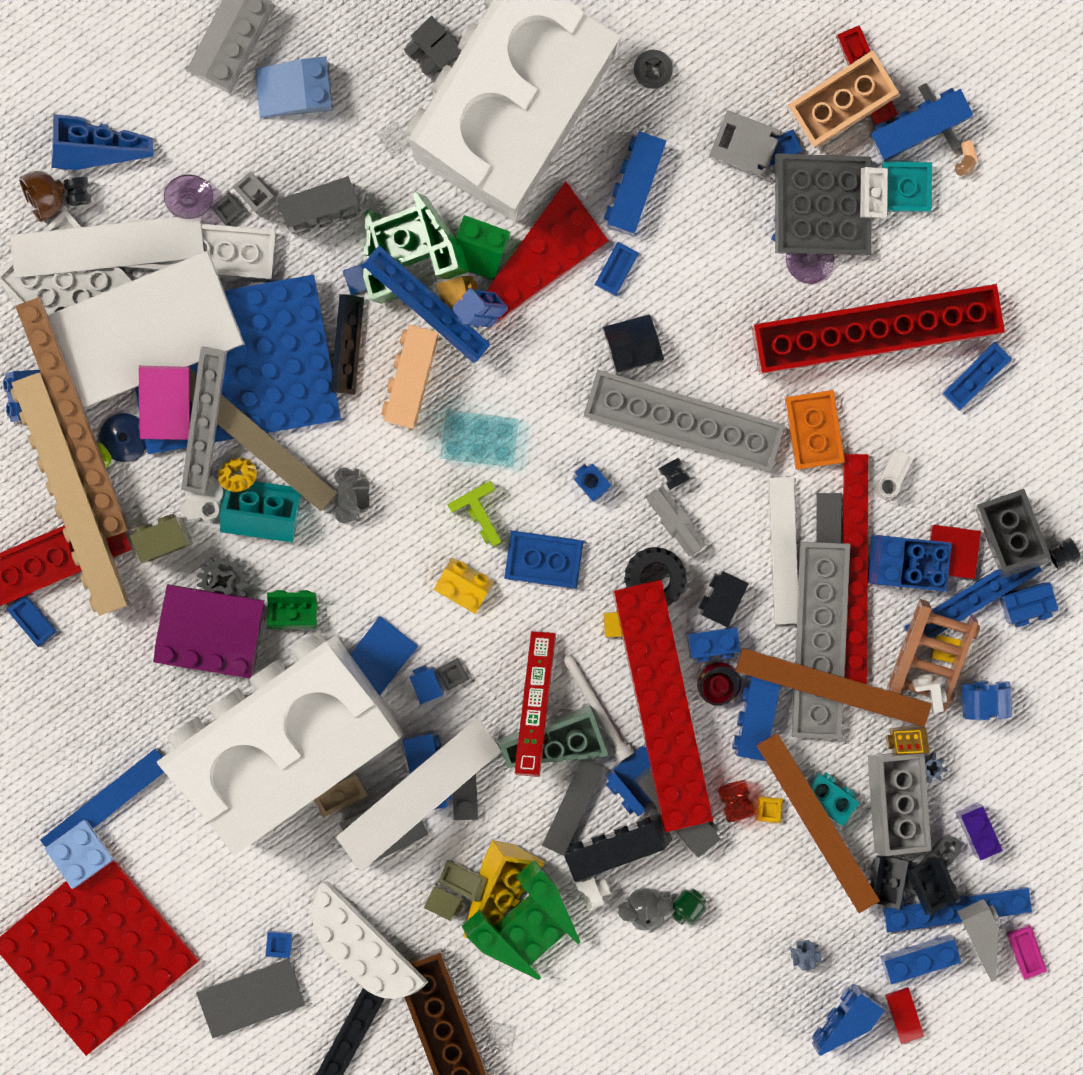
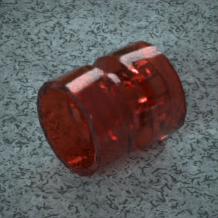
[717,780,757,822]

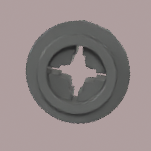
[634,49,673,89]

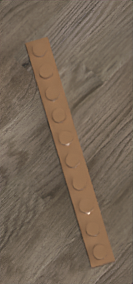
[15,297,130,539]

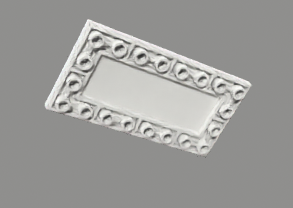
[48,251,244,409]

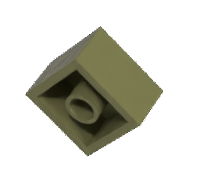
[130,514,193,563]

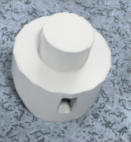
[576,876,611,911]

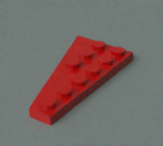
[486,181,609,322]

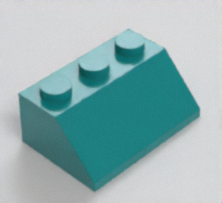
[220,481,301,543]

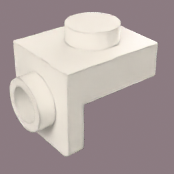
[912,674,947,713]

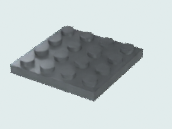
[775,153,871,256]

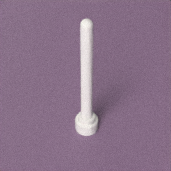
[564,656,634,762]

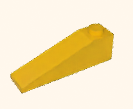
[463,840,544,939]

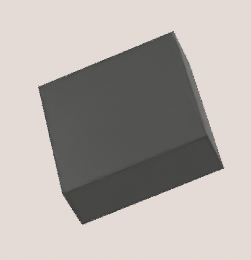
[211,192,246,226]
[436,658,469,691]

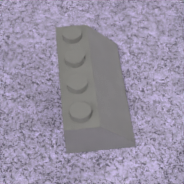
[186,0,275,94]
[867,753,931,856]

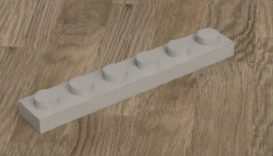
[181,346,227,495]

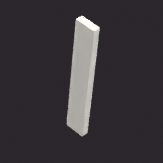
[768,477,798,624]

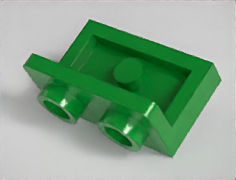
[267,590,318,629]

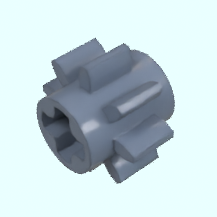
[925,752,947,783]
[791,940,821,971]

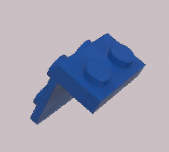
[606,746,651,816]

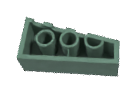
[498,705,609,768]

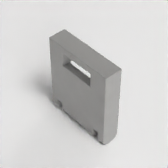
[709,110,782,178]

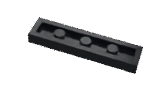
[331,294,364,395]

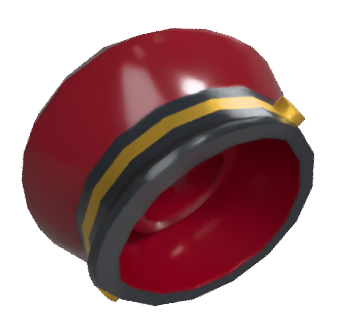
[697,662,741,706]

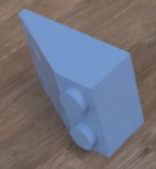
[255,57,333,118]

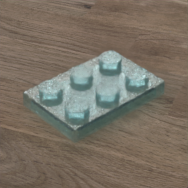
[440,410,519,467]

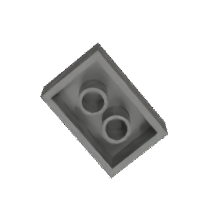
[278,176,361,236]
[976,489,1051,579]

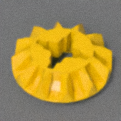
[217,456,257,492]

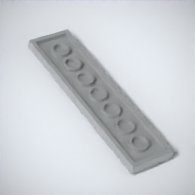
[583,369,785,472]
[792,542,850,739]

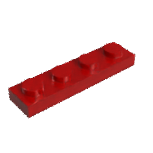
[836,25,898,126]

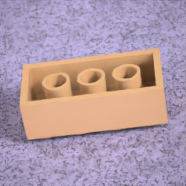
[788,51,900,148]
[381,324,439,430]

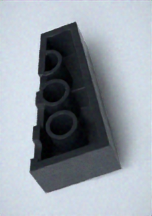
[564,813,672,882]

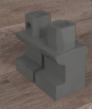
[404,15,461,78]

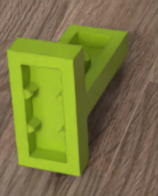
[447,481,501,546]

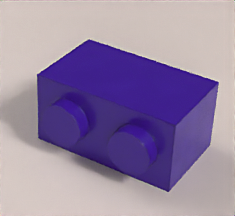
[955,802,1003,861]

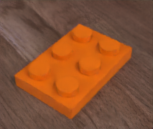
[784,390,845,470]

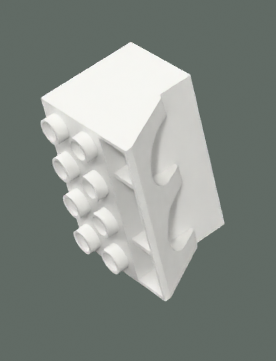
[405,0,621,222]
[157,631,404,856]

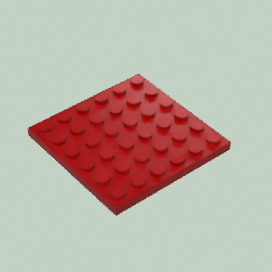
[0,855,200,1056]

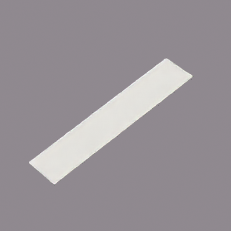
[10,214,204,278]
[336,717,501,872]

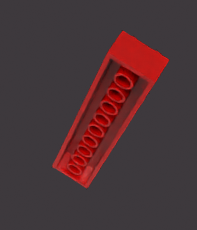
[751,284,1005,375]

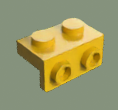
[433,558,494,614]

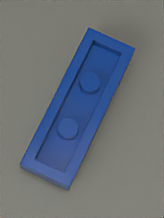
[941,342,1012,411]

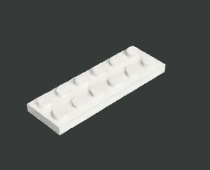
[124,218,276,280]

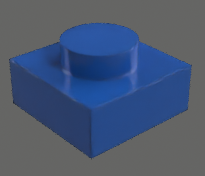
[265,930,293,958]

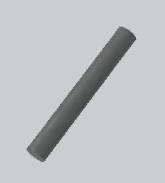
[918,83,961,152]

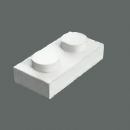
[860,167,888,219]

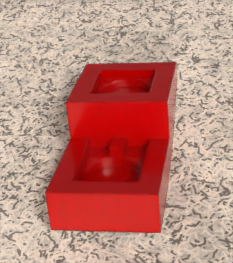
[885,987,924,1044]

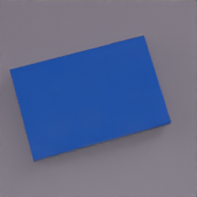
[504,530,584,589]
[350,616,418,696]

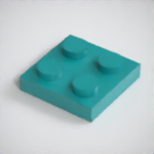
[882,161,932,213]

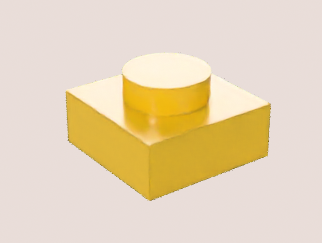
[930,635,961,663]

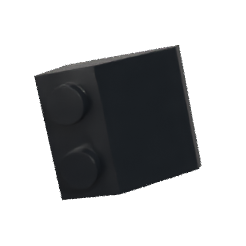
[602,314,664,374]

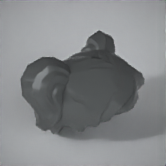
[333,468,370,524]
[617,888,673,930]

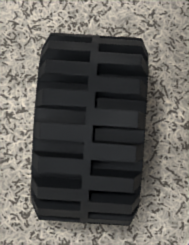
[624,547,687,607]

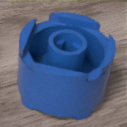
[961,680,1012,720]

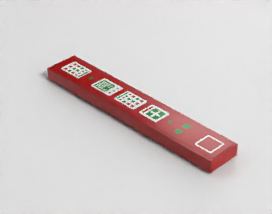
[514,631,556,777]

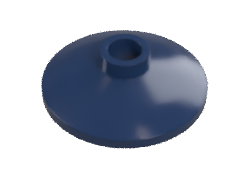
[100,413,146,462]

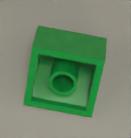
[456,215,510,281]

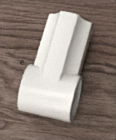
[874,450,913,499]

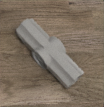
[646,485,706,557]

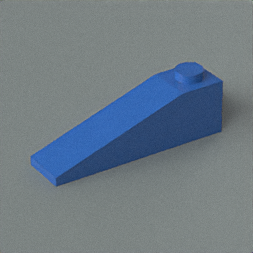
[51,114,154,170]

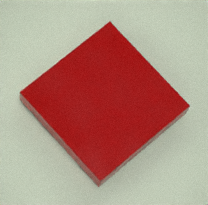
[929,525,981,579]

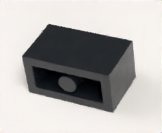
[698,570,749,627]

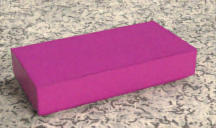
[1006,924,1047,980]

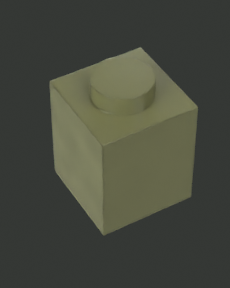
[424,883,464,921]

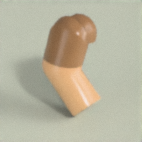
[955,140,977,176]

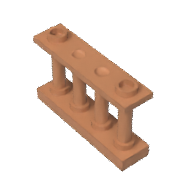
[887,599,980,712]

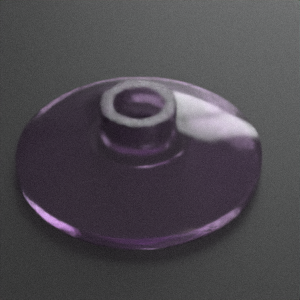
[164,174,213,219]
[786,254,835,284]

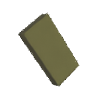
[438,860,488,902]

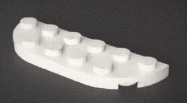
[312,881,428,999]

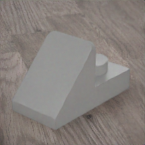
[233,171,276,216]

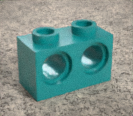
[809,772,860,826]

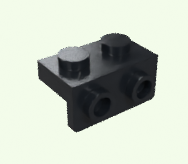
[869,855,912,910]
[906,857,961,915]

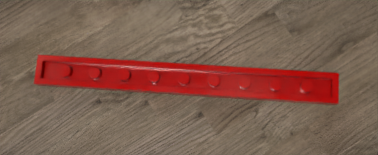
[842,454,868,684]

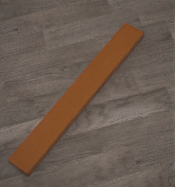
[735,647,932,727]
[756,732,880,913]

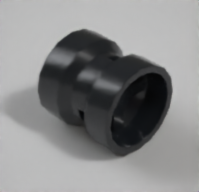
[63,177,91,206]
[658,457,691,490]
[1048,538,1081,570]

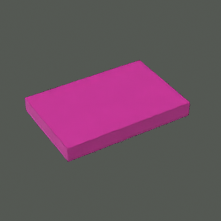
[139,365,190,440]

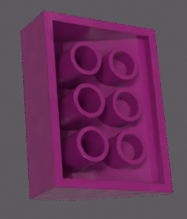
[153,584,265,678]

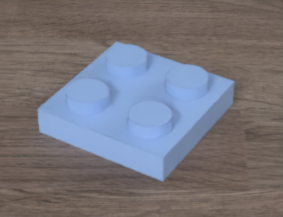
[44,820,114,889]

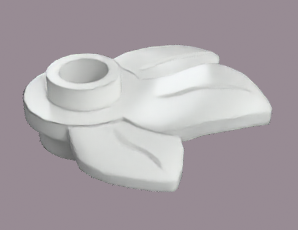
[179,476,224,522]

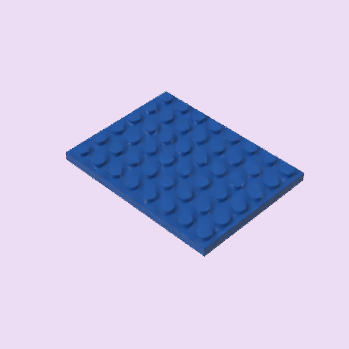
[135,274,341,454]

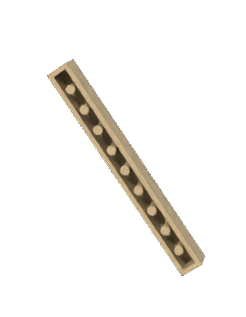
[11,372,130,616]

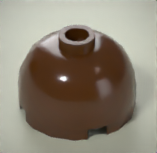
[19,171,65,222]

